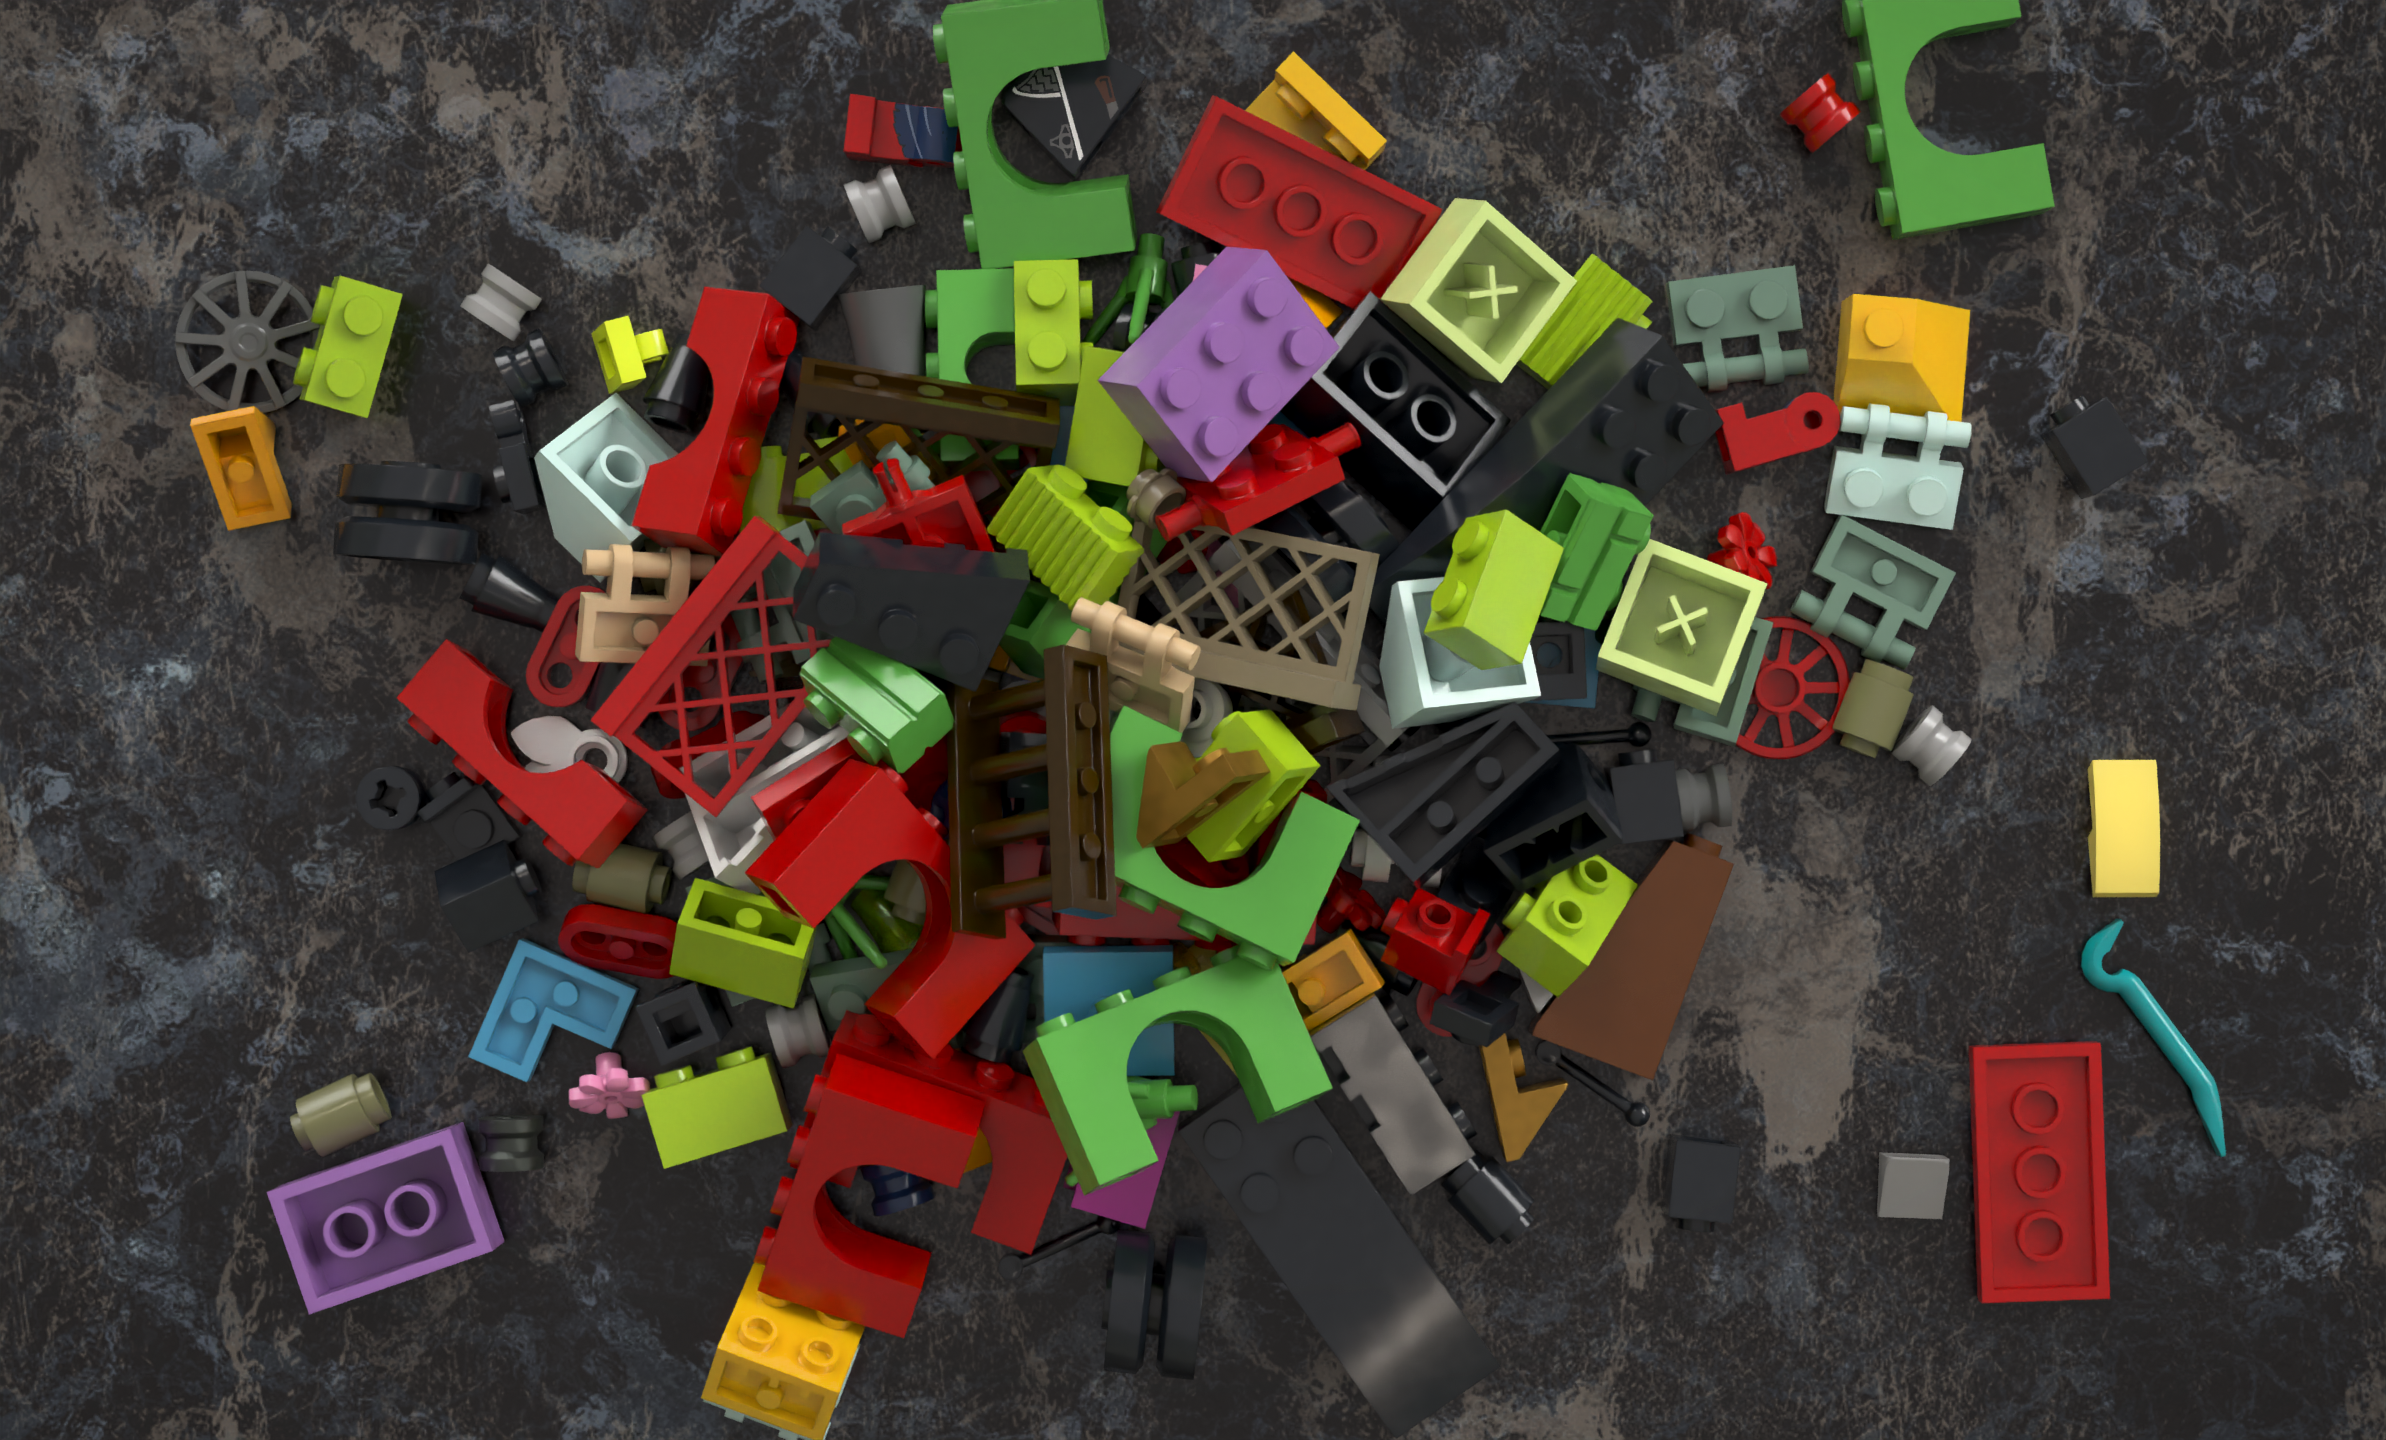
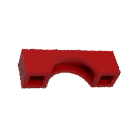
[631,287,799,556]
[397,639,648,869]

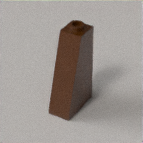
[1527,833,1734,1080]

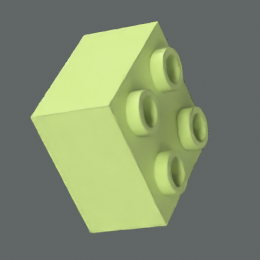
[1380,198,1577,383]
[1596,539,1767,716]

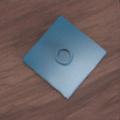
[1043,945,1175,1076]

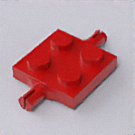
[1155,422,1361,542]
[842,458,997,552]

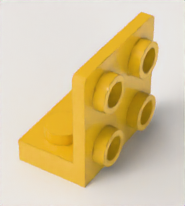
[1245,51,1387,170]
[701,1263,866,1440]

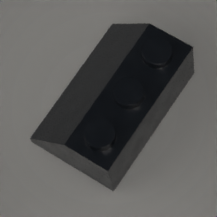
[1280,291,1511,531]

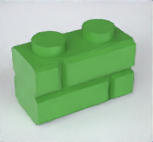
[1540,473,1654,631]
[799,636,955,774]

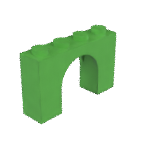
[933,0,1138,269]
[1842,0,2055,240]
[1049,705,1360,971]
[1022,945,1333,1196]

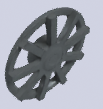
[175,271,320,413]

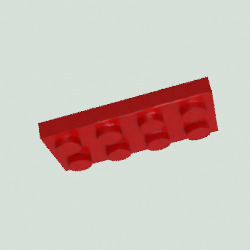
[1156,95,1443,309]
[1969,1041,2110,1303]

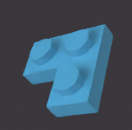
[468,938,639,1082]

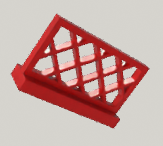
[590,516,832,817]

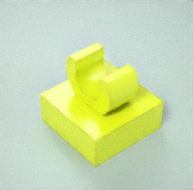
[591,316,669,394]

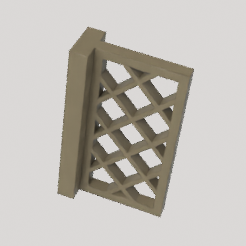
[1118,521,1380,711]

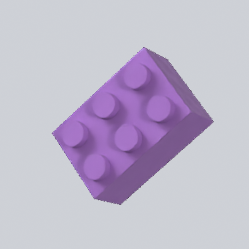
[1098,247,1340,483]
[267,1122,505,1315]

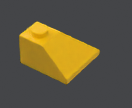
[1834,294,1970,422]

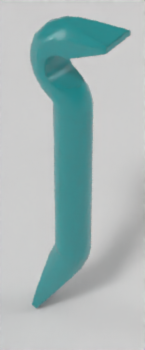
[2081,919,2226,1157]

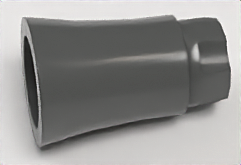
[838,285,927,377]

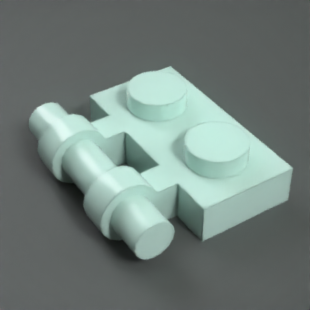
[1824,403,1971,530]

